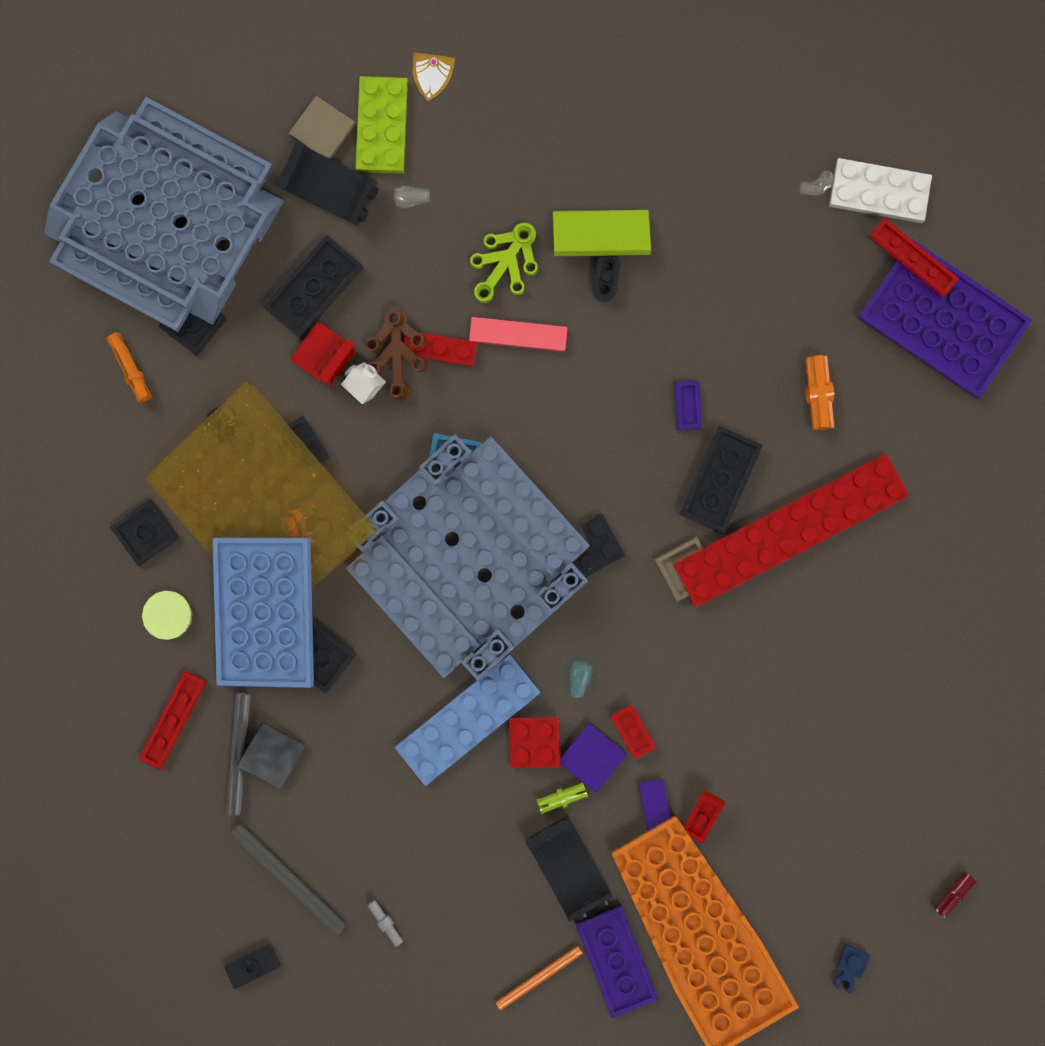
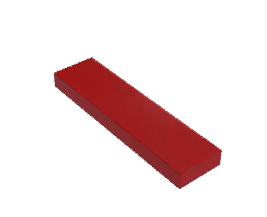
[868,218,959,298]
[139,670,208,770]

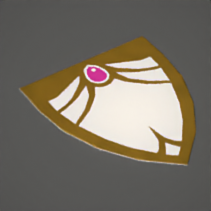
[413,52,455,101]

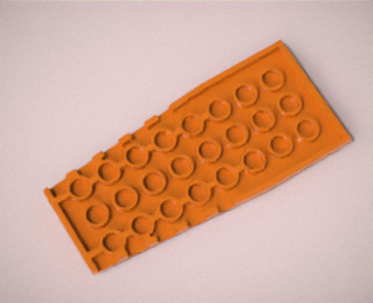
[611,816,799,1046]

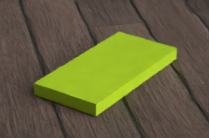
[553,210,651,256]

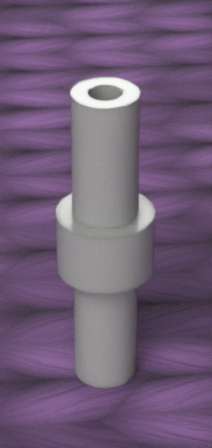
[367,900,403,947]

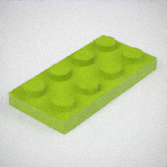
[356,76,408,174]

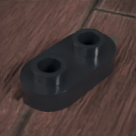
[592,255,621,302]

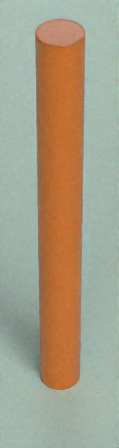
[495,945,583,1010]

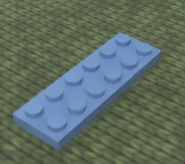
[395,655,541,786]

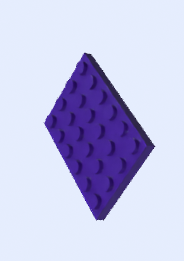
[857,239,1032,399]

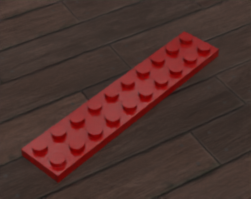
[672,454,909,608]

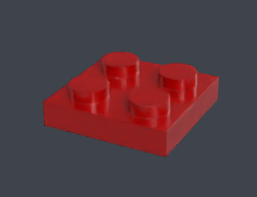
[509,717,561,768]

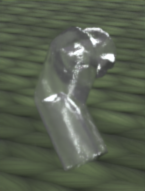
[799,171,833,196]

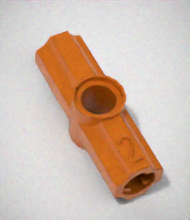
[805,355,834,431]

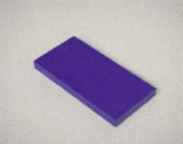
[575,904,658,1018]

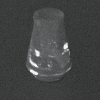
[394,185,430,209]

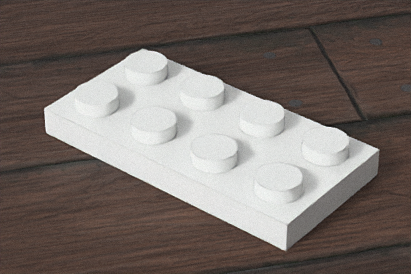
[829,158,932,223]

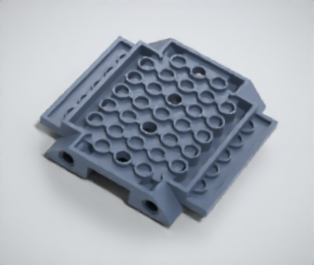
[44,97,284,332]
[346,434,590,681]

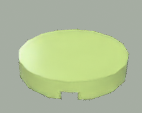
[142,591,193,640]

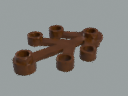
[365,307,428,402]

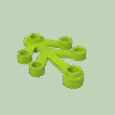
[470,223,538,303]

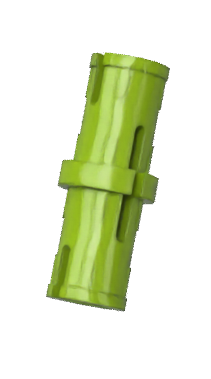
[536,782,588,814]

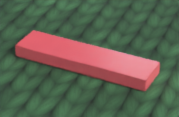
[469,317,568,352]

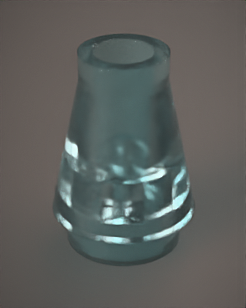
[569,660,594,698]

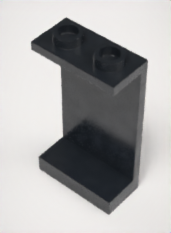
[276,142,379,226]
[525,815,612,922]

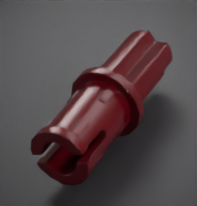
[934,872,977,918]

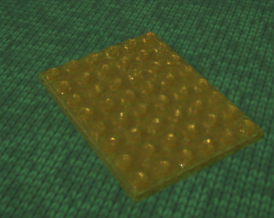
[145,381,377,589]

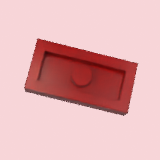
[610,704,656,760]
[684,789,726,844]

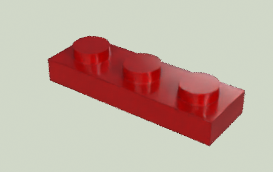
[404,332,477,367]

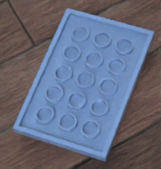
[212,537,314,688]

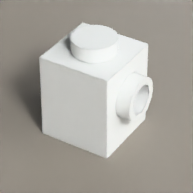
[341,362,386,404]

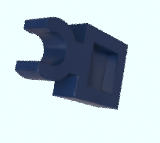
[834,944,870,993]

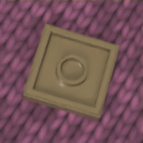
[289,95,356,159]
[654,537,703,602]

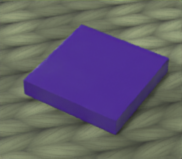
[561,723,627,793]

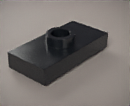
[224,943,281,989]

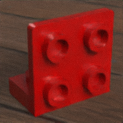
[291,322,357,388]

